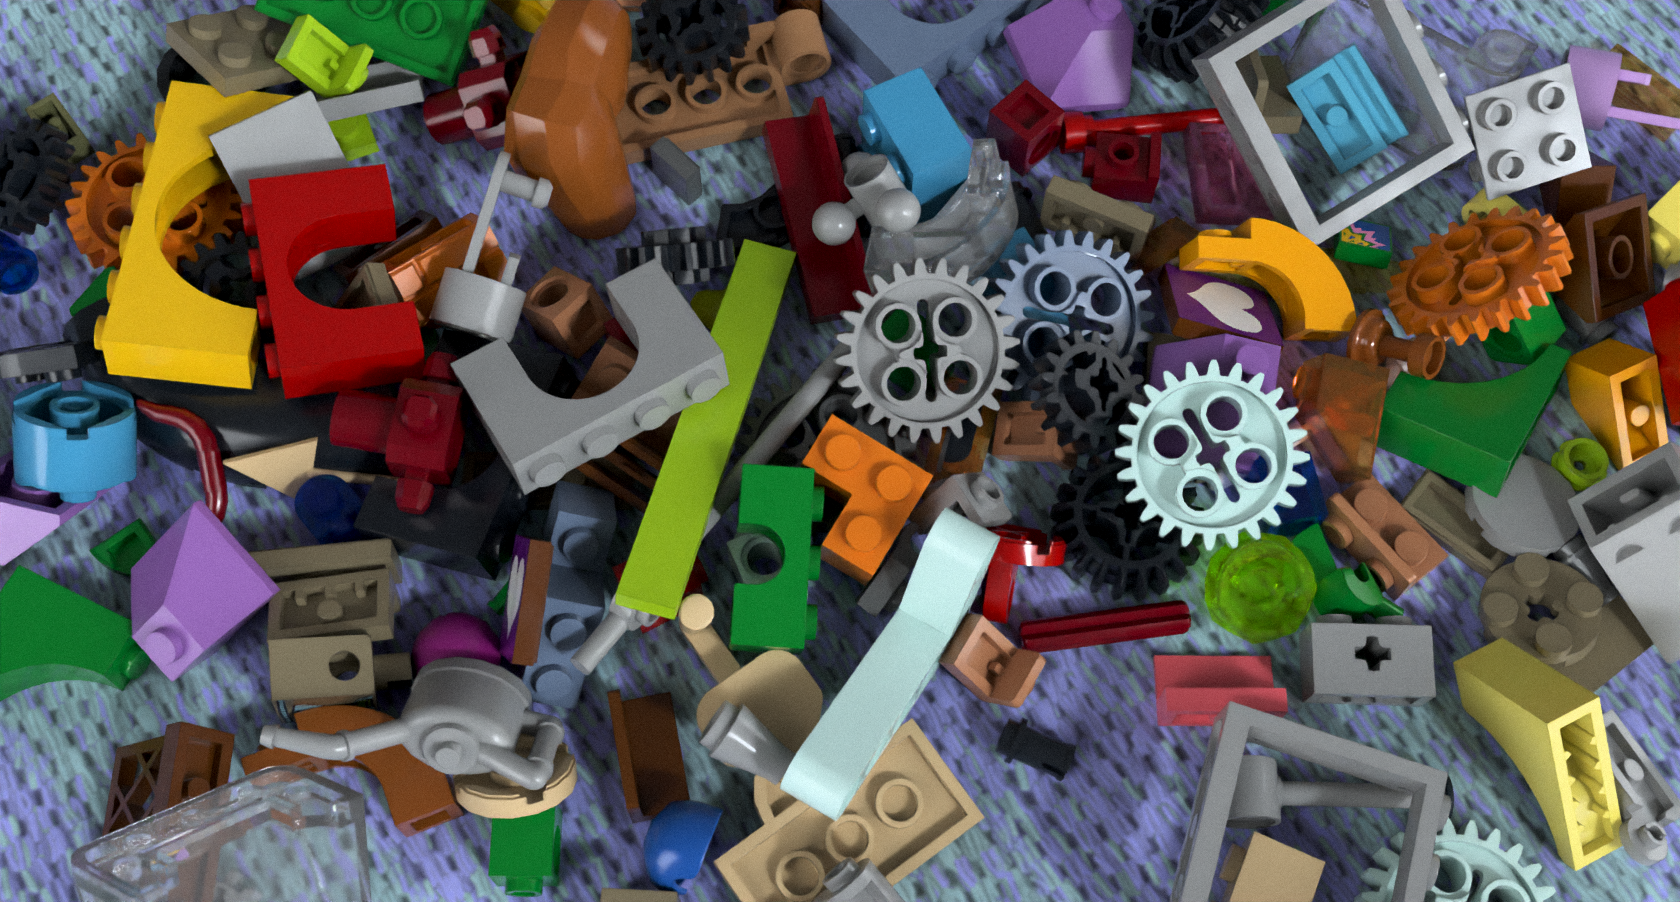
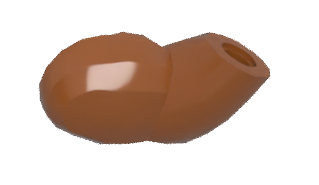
[504,0,636,240]

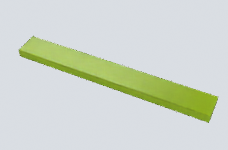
[615,239,797,620]

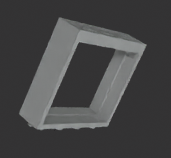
[1192,0,1475,245]
[1169,701,1451,902]

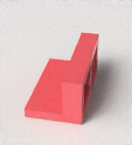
[1153,655,1288,726]

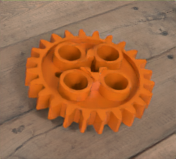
[65,133,245,278]
[1386,206,1574,346]

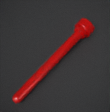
[1058,108,1226,154]

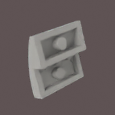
[316,60,424,122]

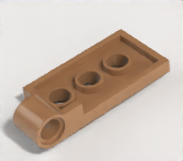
[616,9,832,164]

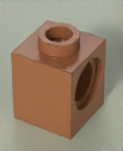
[522,266,613,360]

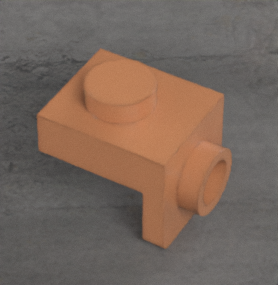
[938,613,1046,708]

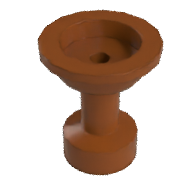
[1346,308,1446,380]

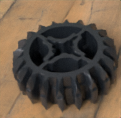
[1137,0,1270,84]
[1050,448,1204,602]

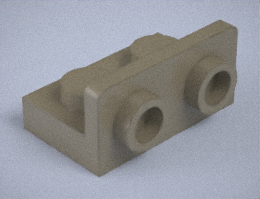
[1040,175,1156,265]
[266,568,401,644]

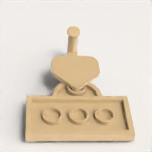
[678,594,985,902]

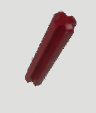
[1018,600,1191,653]

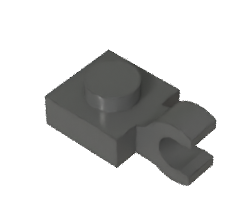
[855,522,920,618]

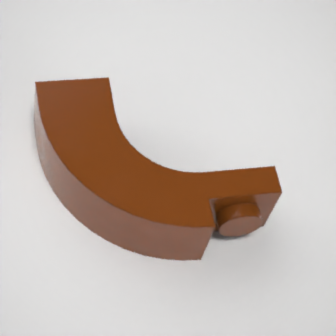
[240,705,465,838]

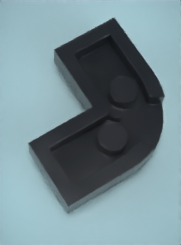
[0,339,101,384]

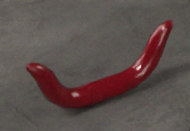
[136,399,229,523]

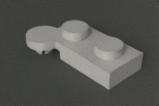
[1603,709,1680,866]

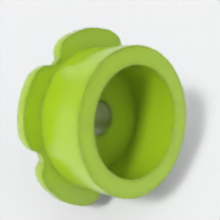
[1551,438,1609,492]

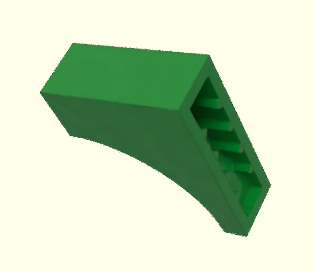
[1367,343,1572,498]
[0,565,151,702]

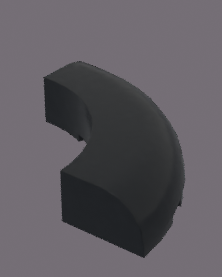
[62,297,394,490]

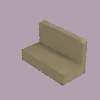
[1235,49,1303,134]

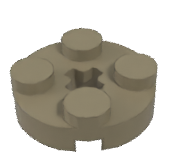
[1478,552,1604,667]

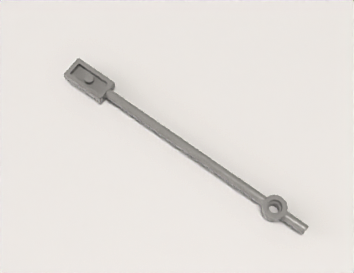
[570,169,995,675]

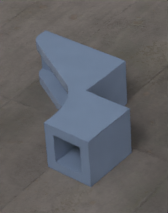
[519,480,617,709]

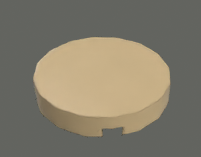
[452,733,578,819]

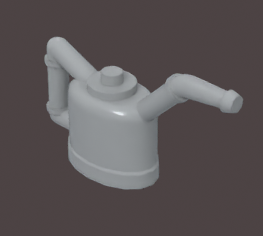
[259,657,565,790]

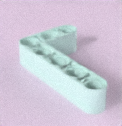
[780,508,1000,821]

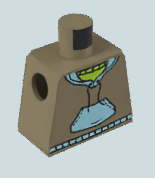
[268,634,412,724]

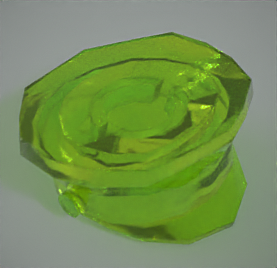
[1205,532,1317,644]

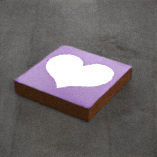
[1157,263,1284,354]
[499,535,554,666]

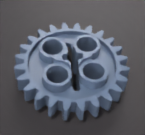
[987,230,1155,401]

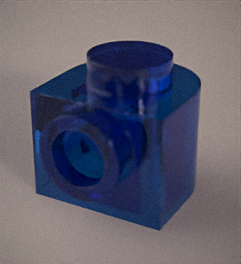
[294,474,364,545]

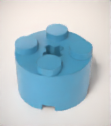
[11,381,137,503]

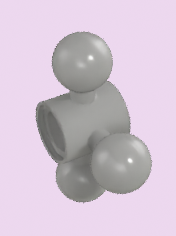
[812,151,921,246]

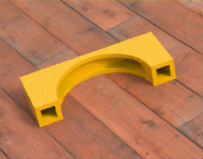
[94,80,295,389]

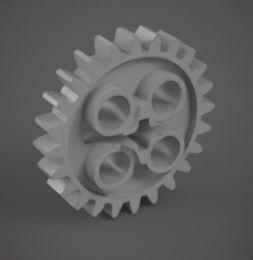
[833,257,1020,444]

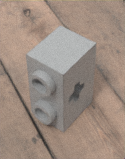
[1299,614,1436,707]

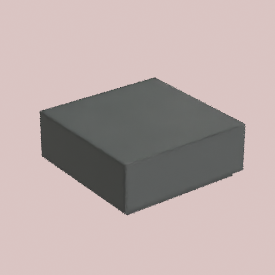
[650,136,702,206]

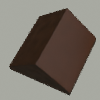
[1554,193,1656,323]

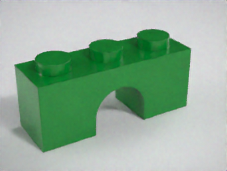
[728,463,824,655]

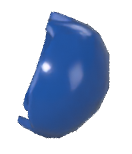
[643,800,723,895]

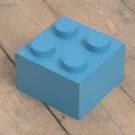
[857,67,972,226]

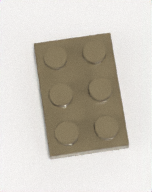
[166,5,299,97]

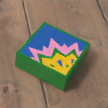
[1333,219,1393,269]

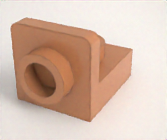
[992,401,1078,470]

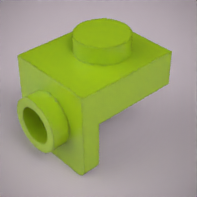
[274,14,374,98]

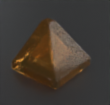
[1131,216,1199,277]

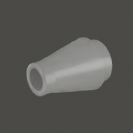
[699,700,796,785]

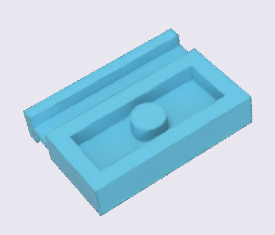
[1286,41,1410,174]

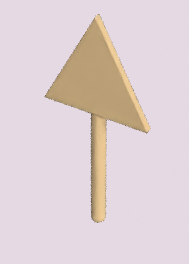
[223,437,398,504]

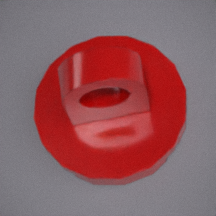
[983,523,1066,624]

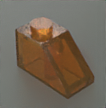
[1292,353,1390,484]

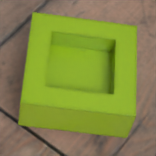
[328,114,380,162]

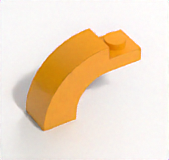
[1179,217,1357,342]

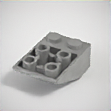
[1567,442,1680,664]

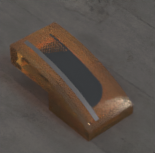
[924,376,1003,485]

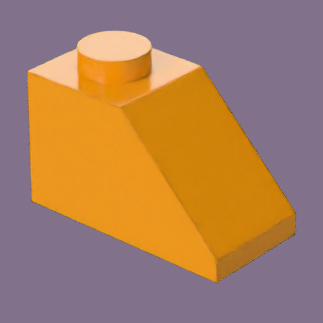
[1566,338,1668,471]

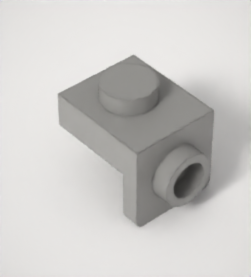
[908,472,1013,535]

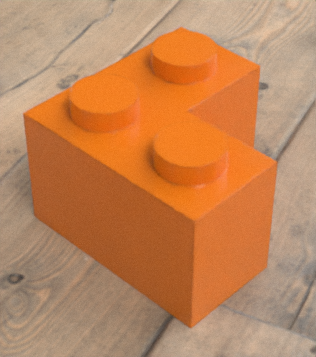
[800,414,933,586]

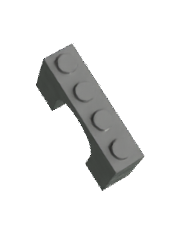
[451,258,730,495]

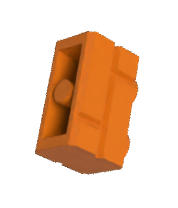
[382,212,507,329]

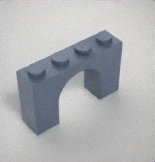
[823,0,1053,89]

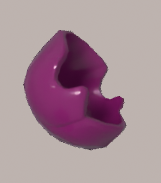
[410,612,501,682]

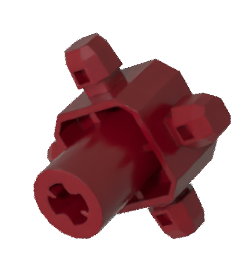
[423,24,528,151]
[330,351,469,515]

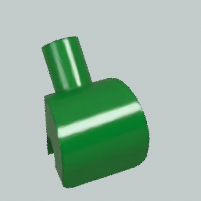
[1311,562,1404,622]

